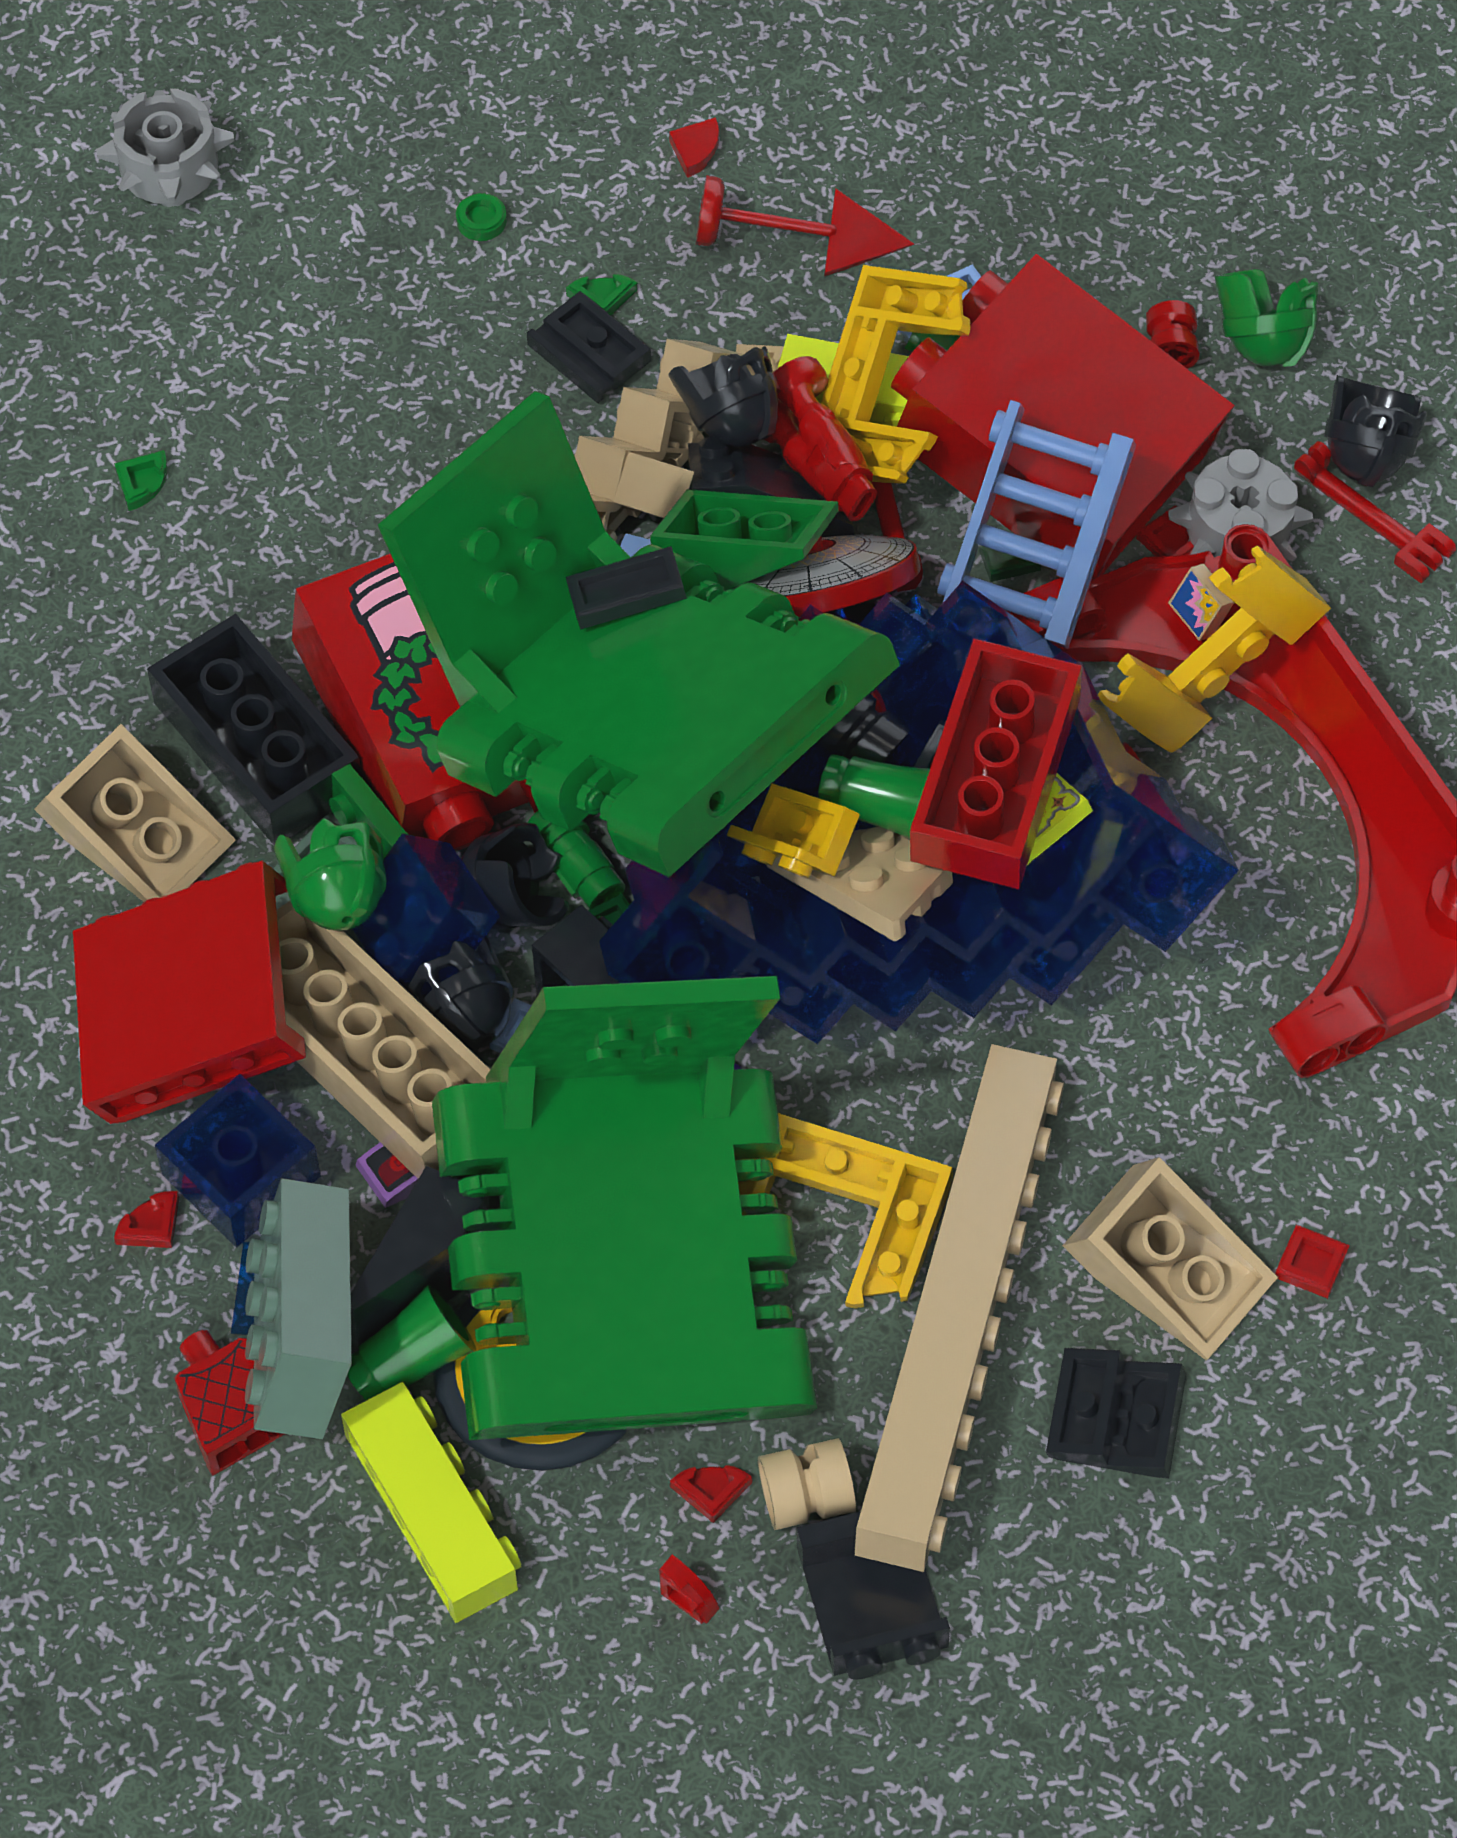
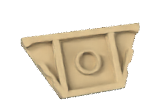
[767,827,953,941]

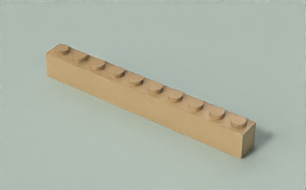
[855,1044,1064,1572]

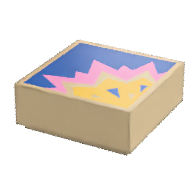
[1168,564,1235,641]

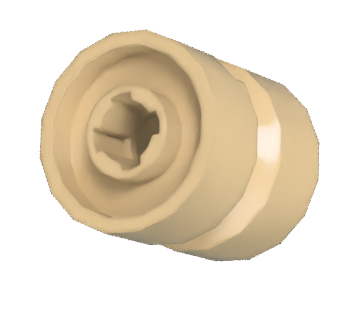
[758,1438,856,1530]

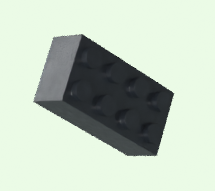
[147,613,362,845]

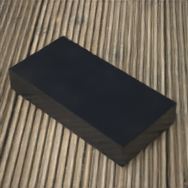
[566,546,687,630]

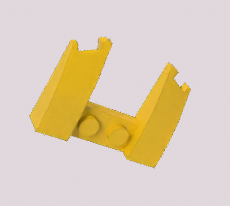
[821,265,970,484]
[1097,546,1331,753]
[738,1113,953,1308]

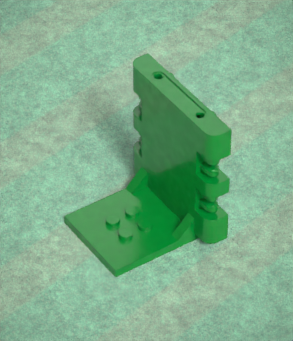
[378,391,900,877]
[432,976,817,1440]

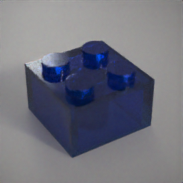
[352,833,500,995]
[154,1074,321,1248]

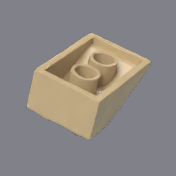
[34,724,236,902]
[1063,1157,1278,1360]

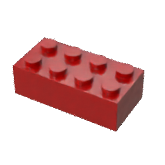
[910,638,1082,889]

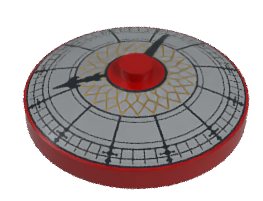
[731,535,921,617]

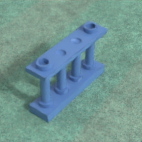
[937,400,1136,649]

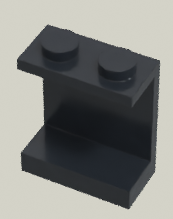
[797,1512,950,1680]

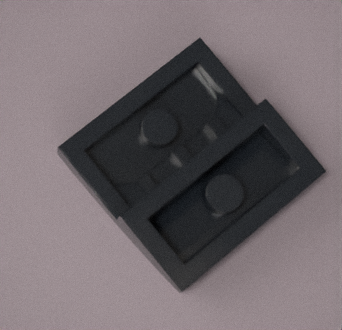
[1046,1348,1186,1479]

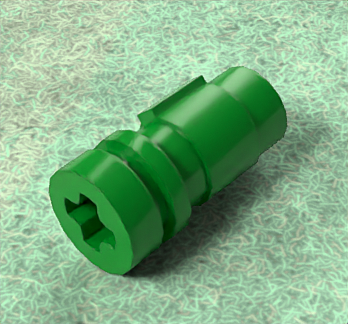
[527,810,626,909]

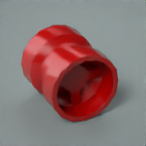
[1146,300,1200,369]

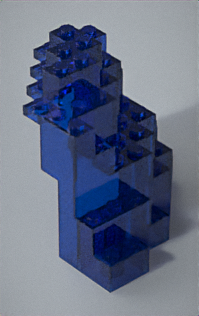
[599,580,1239,1045]

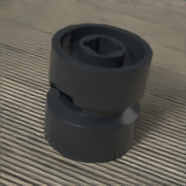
[817,693,912,763]

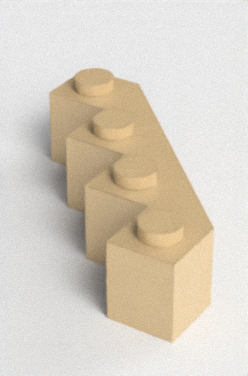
[574,339,743,541]

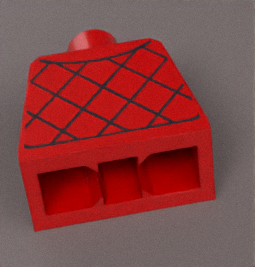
[174,1330,284,1476]

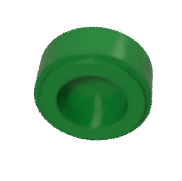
[456,193,507,241]

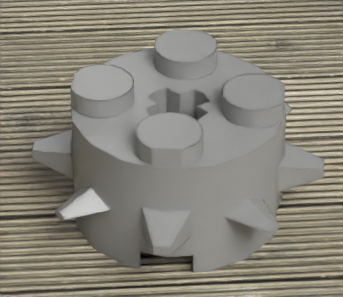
[96,88,234,207]
[1168,449,1313,561]

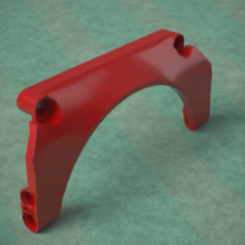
[995,524,1457,1078]

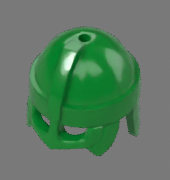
[1214,269,1318,367]
[274,819,387,931]

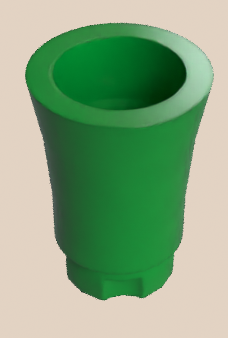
[818,754,930,839]
[347,1284,476,1401]

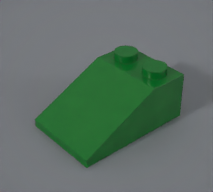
[650,489,838,591]

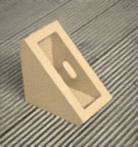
[613,452,694,518]

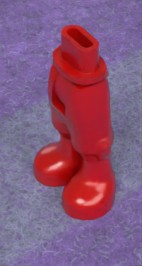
[764,356,877,521]

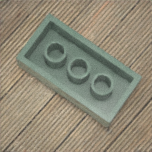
[245,1178,352,1439]

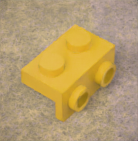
[727,783,860,878]

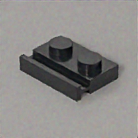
[527,291,651,403]

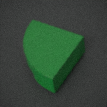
[566,274,638,316]
[114,450,168,511]

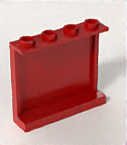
[73,860,306,1124]

